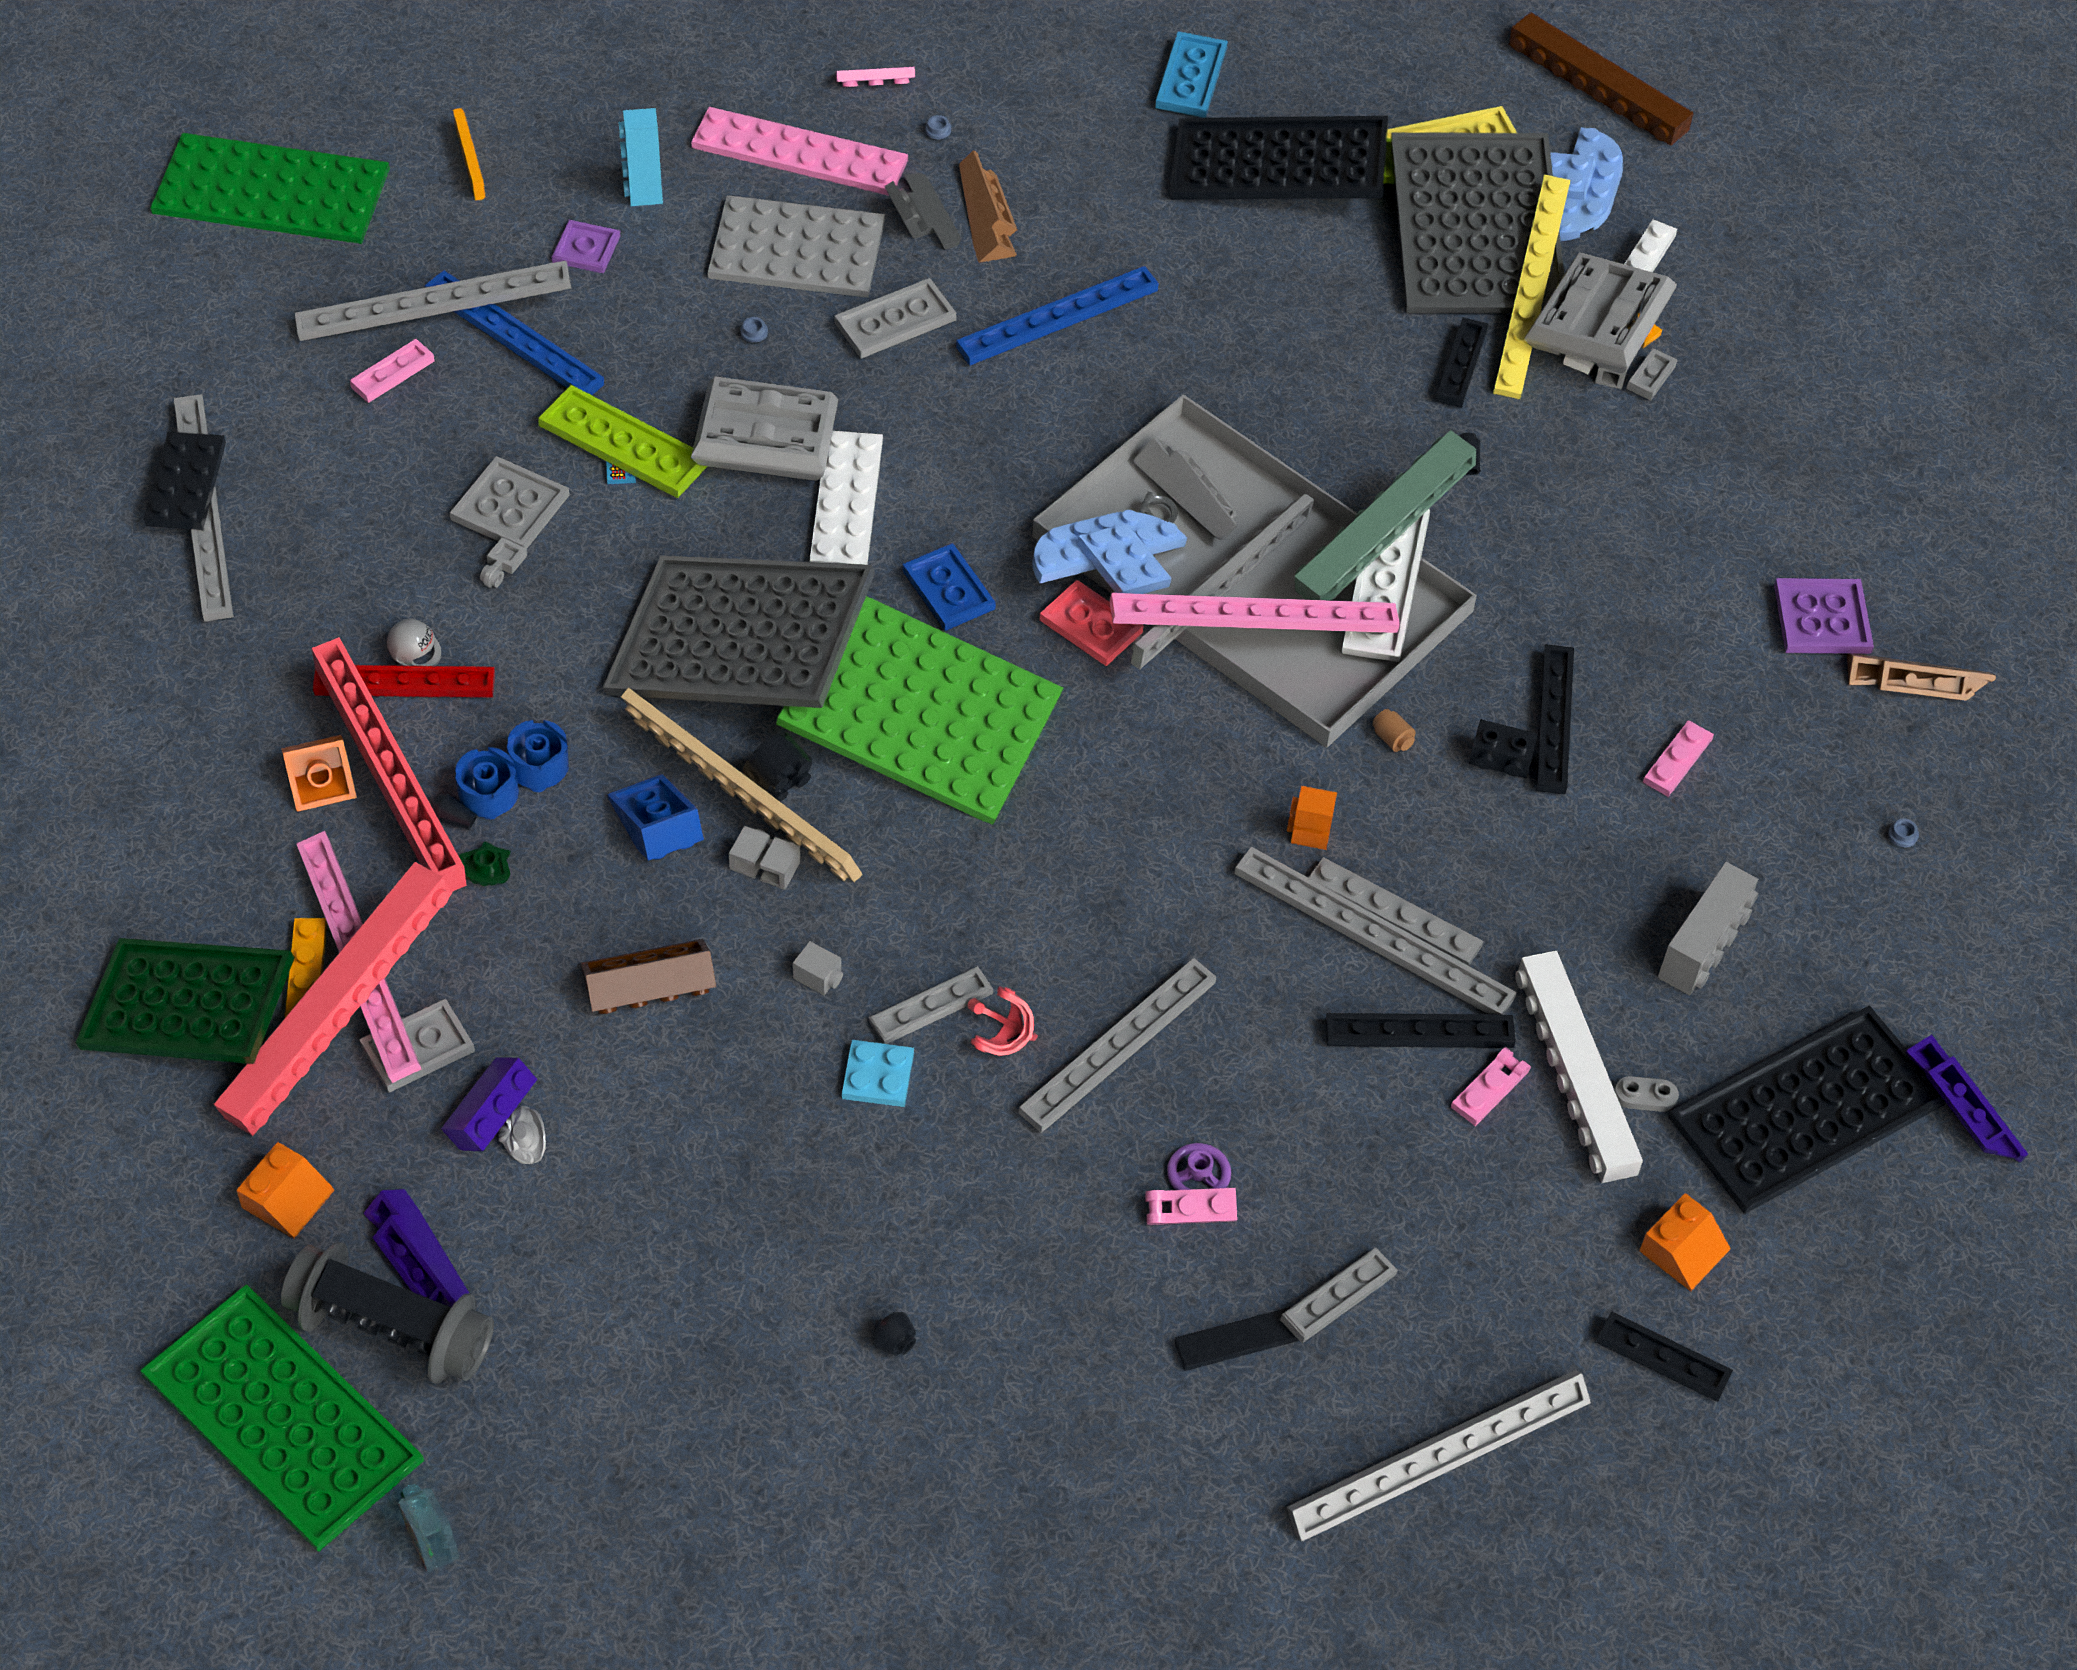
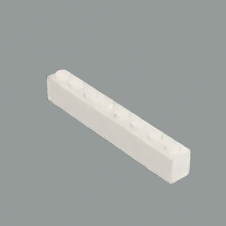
[1516,951,1643,1183]

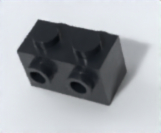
[1469,719,1538,778]

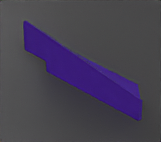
[1905,1034,2028,1163]
[364,1189,470,1308]

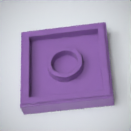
[552,220,621,273]

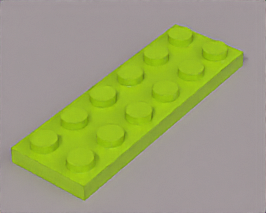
[538,385,708,498]

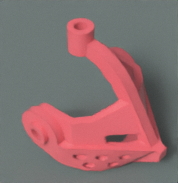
[968,986,1038,1056]

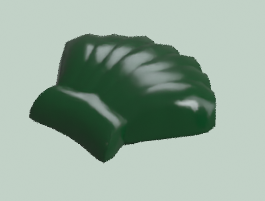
[458,841,511,886]

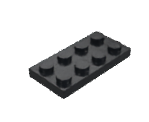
[144,431,226,530]

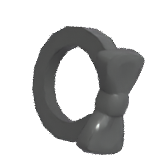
[1138,491,1178,523]

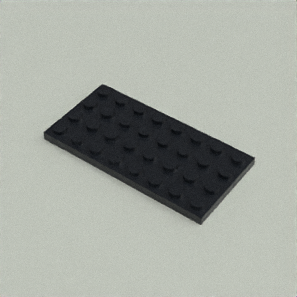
[1170,116,1388,200]
[1668,1005,1946,1214]

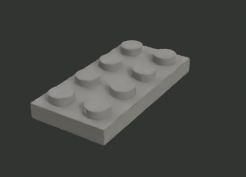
[834,278,956,359]

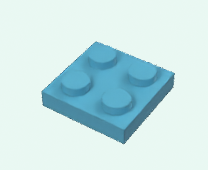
[842,1040,914,1107]

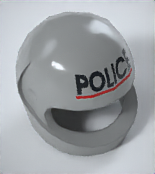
[386,618,441,666]

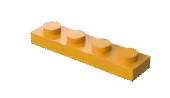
[285,918,327,1018]

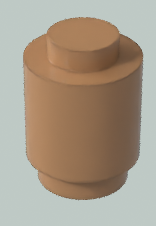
[1372,709,1416,752]

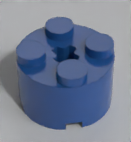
[507,720,569,792]
[455,747,519,819]

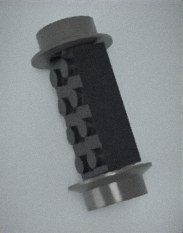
[281,1242,494,1384]

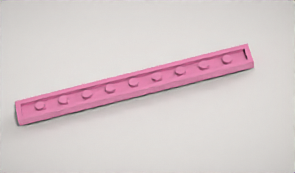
[1109,593,1400,633]
[297,831,422,1083]

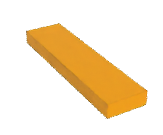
[453,108,485,201]

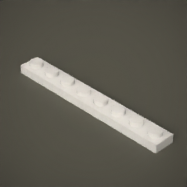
[1563,220,1677,374]

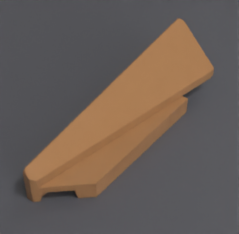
[959,150,1017,262]
[1847,653,1996,701]

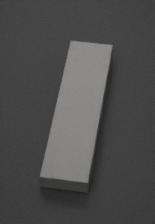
[869,966,993,1044]
[1280,1247,1398,1343]

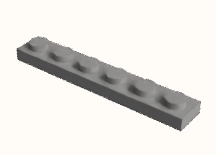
[1309,857,1483,966]

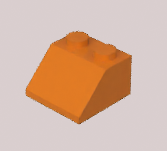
[281,735,357,812]
[236,1142,335,1239]
[1639,1193,1731,1292]

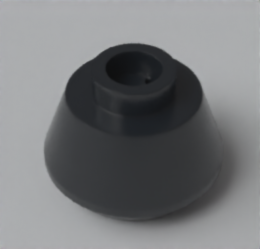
[873,1312,916,1355]

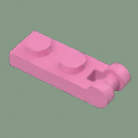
[1451,1047,1531,1126]
[1145,1188,1237,1225]

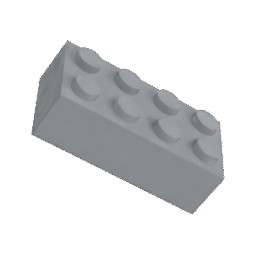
[1658,862,1759,996]

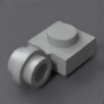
[480,537,527,588]

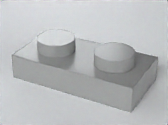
[1627,348,1677,401]

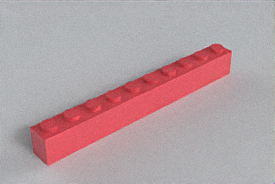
[312,637,467,891]
[214,862,452,1136]

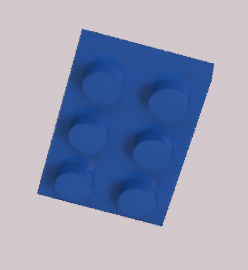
[903,543,996,631]

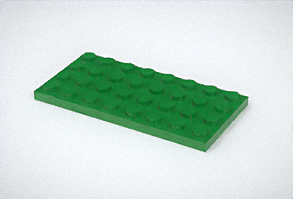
[151,133,390,244]
[140,1284,424,1552]

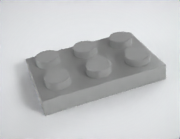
[359,999,475,1093]

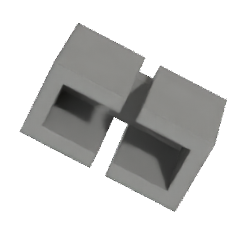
[729,826,800,890]

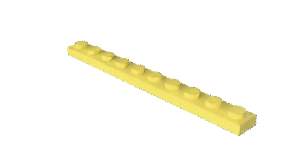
[1493,174,1570,399]

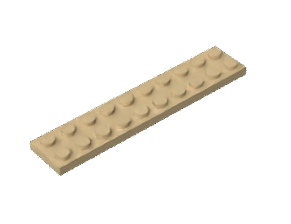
[621,688,863,882]

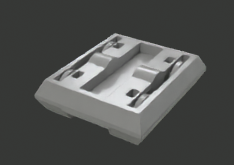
[1525,252,1677,374]
[691,376,838,481]

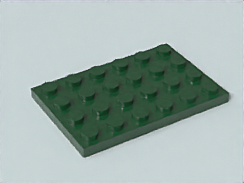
[76,938,295,1064]

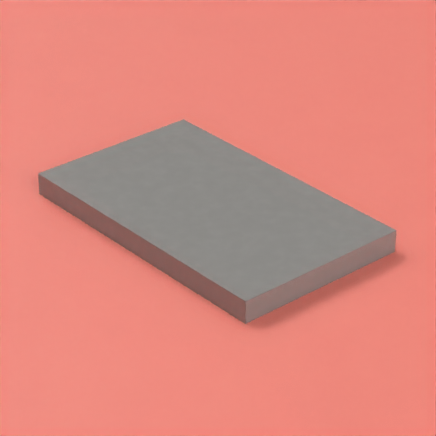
[1032,394,1477,748]

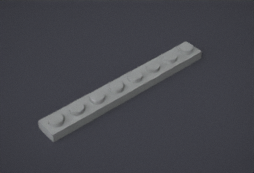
[1019,958,1216,1133]

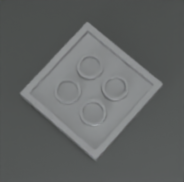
[450,456,570,548]

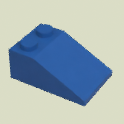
[607,774,704,861]

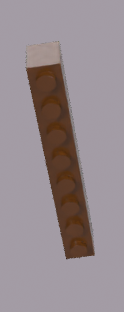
[1509,12,1694,146]

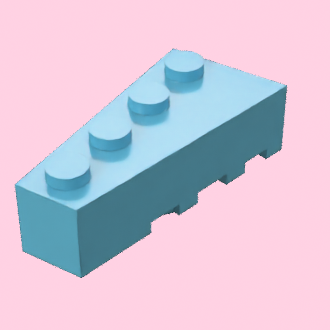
[619,108,663,206]

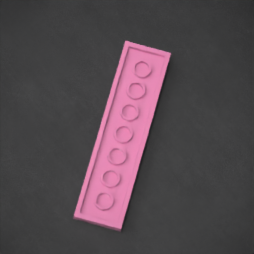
[692,107,908,196]

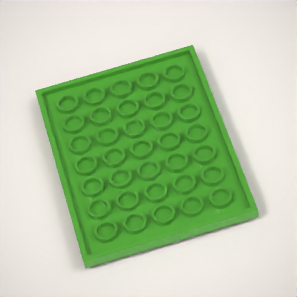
[776,596,1063,825]

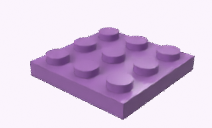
[1774,578,1874,654]

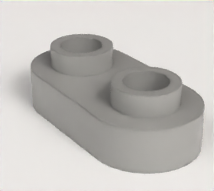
[1614,1076,1679,1112]

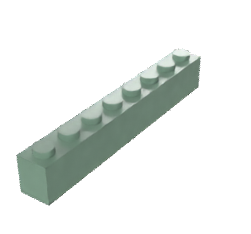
[1294,430,1476,601]

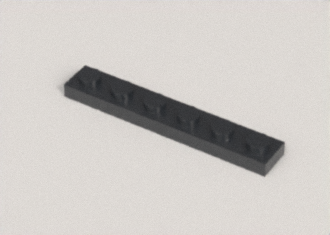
[1536,644,1574,795]
[1325,1013,1516,1048]

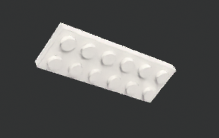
[810,431,883,565]
[1342,509,1430,662]

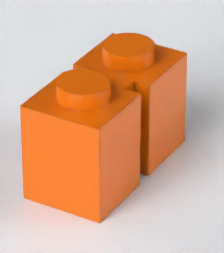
[1287,786,1337,850]

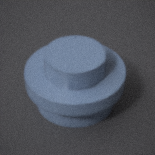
[925,115,951,140]
[740,317,768,343]
[1888,819,1919,848]

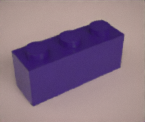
[441,1057,537,1152]

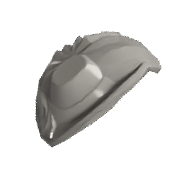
[498,1106,546,1164]

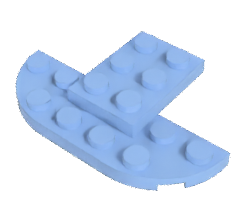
[1550,127,1623,241]
[1032,510,1187,594]

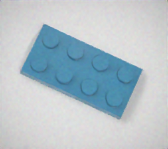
[1155,31,1228,118]

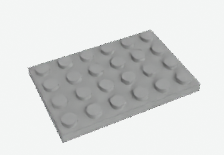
[708,195,885,298]

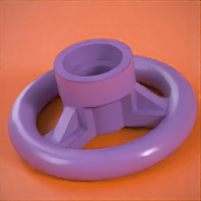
[1167,1143,1231,1190]

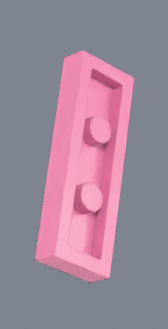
[835,67,915,87]
[350,339,434,403]
[1643,720,1714,797]

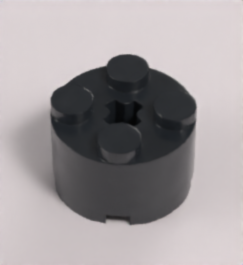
[743,733,812,802]

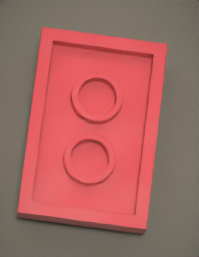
[1039,580,1144,666]

